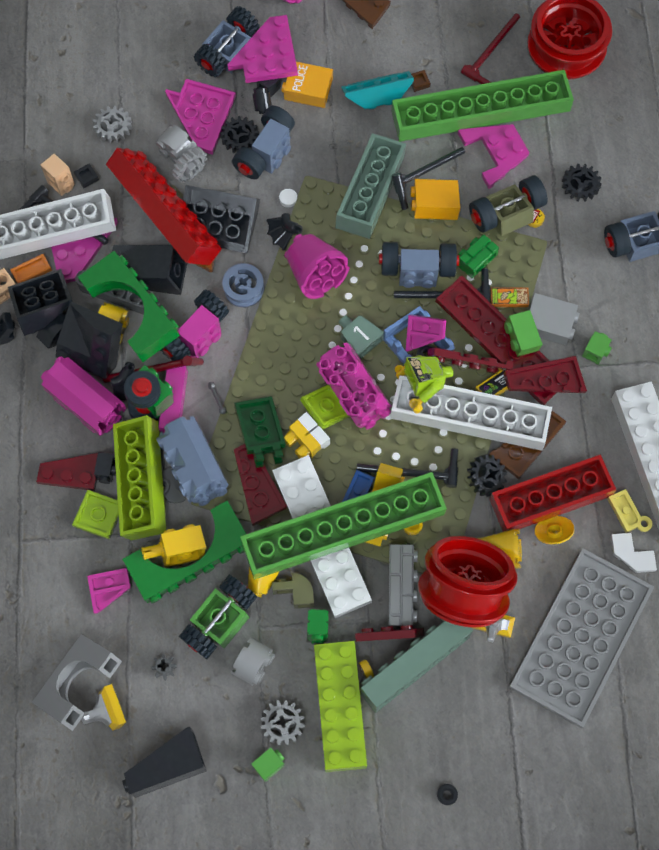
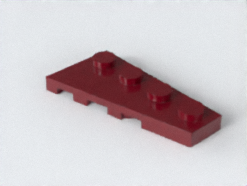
[427,348,514,374]
[503,356,587,393]
[234,444,287,526]

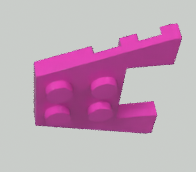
[458,124,529,189]

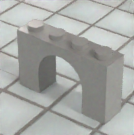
[32,634,122,731]

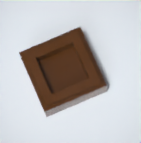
[411,70,431,92]

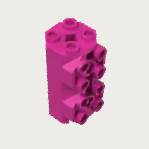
[316,342,392,430]
[41,356,126,436]

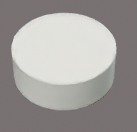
[279,189,297,208]

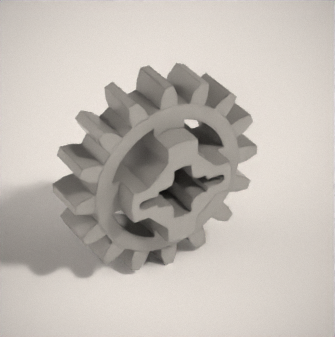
[93,106,132,143]
[172,147,208,182]
[260,700,305,746]

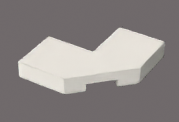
[611,533,657,573]

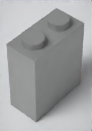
[530,293,580,345]

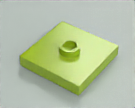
[300,385,350,430]
[72,490,119,539]

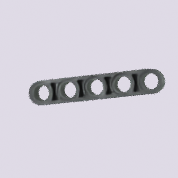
[75,270,161,315]

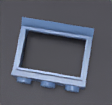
[384,306,455,365]

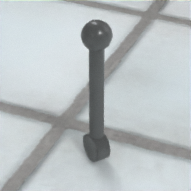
[208,382,226,414]

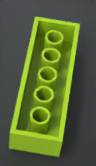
[113,415,166,541]
[314,641,367,772]

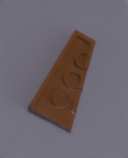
[342,0,391,29]

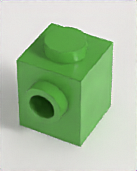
[582,331,612,365]
[251,748,285,782]

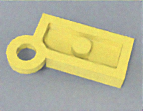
[608,489,652,533]

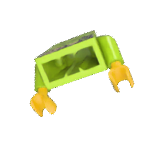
[395,355,453,414]

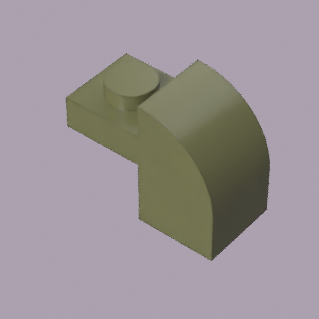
[272,573,314,609]

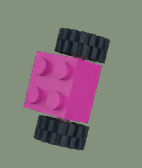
[160,289,229,361]

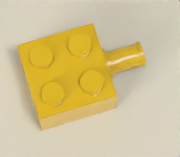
[141,524,206,568]

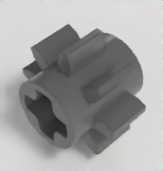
[151,654,177,681]

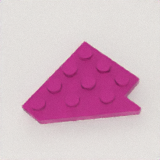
[228,15,298,83]
[165,79,236,155]
[51,218,118,283]

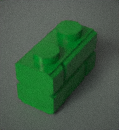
[458,235,499,279]
[307,609,329,645]

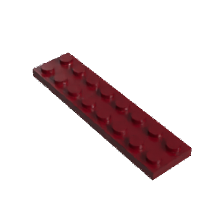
[435,275,556,405]

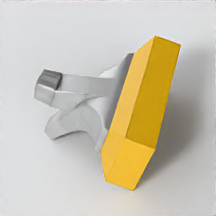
[471,615,515,643]
[81,684,126,731]

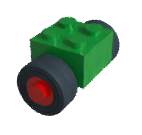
[124,365,174,421]

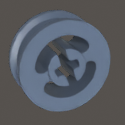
[222,263,264,307]

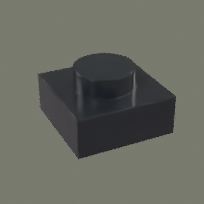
[74,164,99,189]

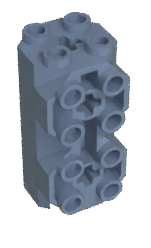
[156,416,229,506]

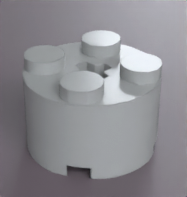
[155,124,198,164]
[231,638,275,686]

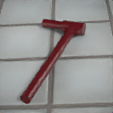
[460,13,520,84]
[103,356,204,383]

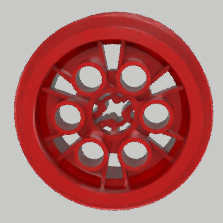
[527,0,612,79]
[418,536,518,628]

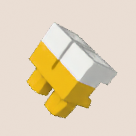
[284,412,330,459]

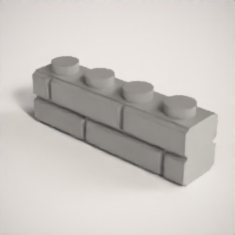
[389,544,418,627]

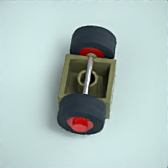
[469,175,548,236]

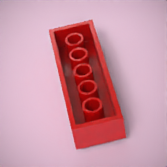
[489,454,616,532]

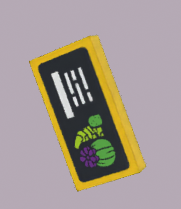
[475,370,508,396]

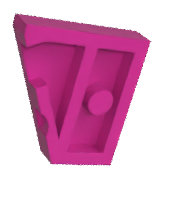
[406,314,446,352]
[87,568,131,614]

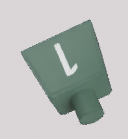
[339,315,384,359]

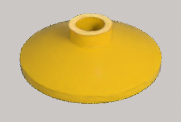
[535,516,574,544]

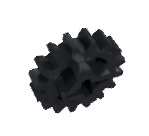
[220,116,259,153]
[562,163,602,202]
[467,454,507,497]

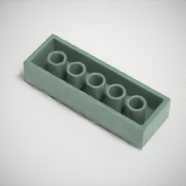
[335,133,406,239]
[360,619,473,713]

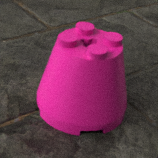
[284,234,350,299]

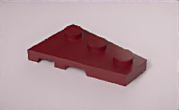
[36,452,101,491]
[355,625,425,642]

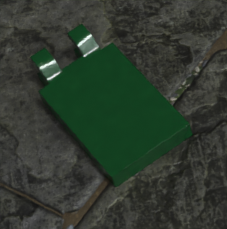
[234,396,286,468]

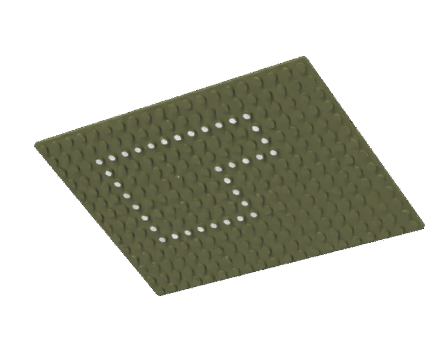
[190,176,547,574]

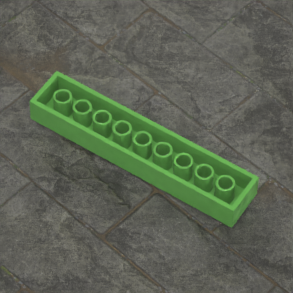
[391,70,574,142]
[240,472,447,580]

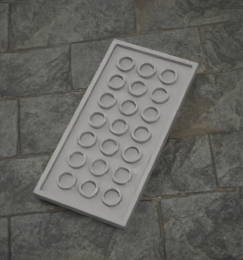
[509,548,654,728]

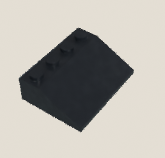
[183,185,260,253]

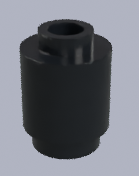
[252,87,272,114]

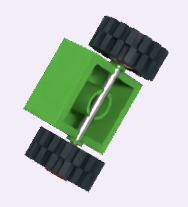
[179,574,257,659]

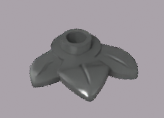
[162,467,186,503]

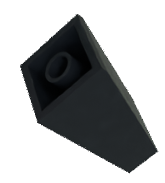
[112,245,187,295]
[122,727,207,798]

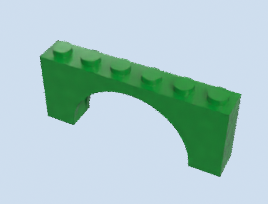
[78,251,180,362]
[122,500,246,604]

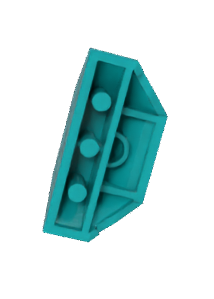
[341,71,414,109]

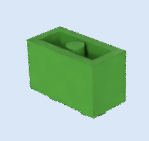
[504,310,543,357]

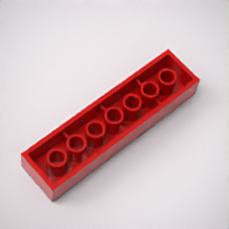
[106,148,222,265]

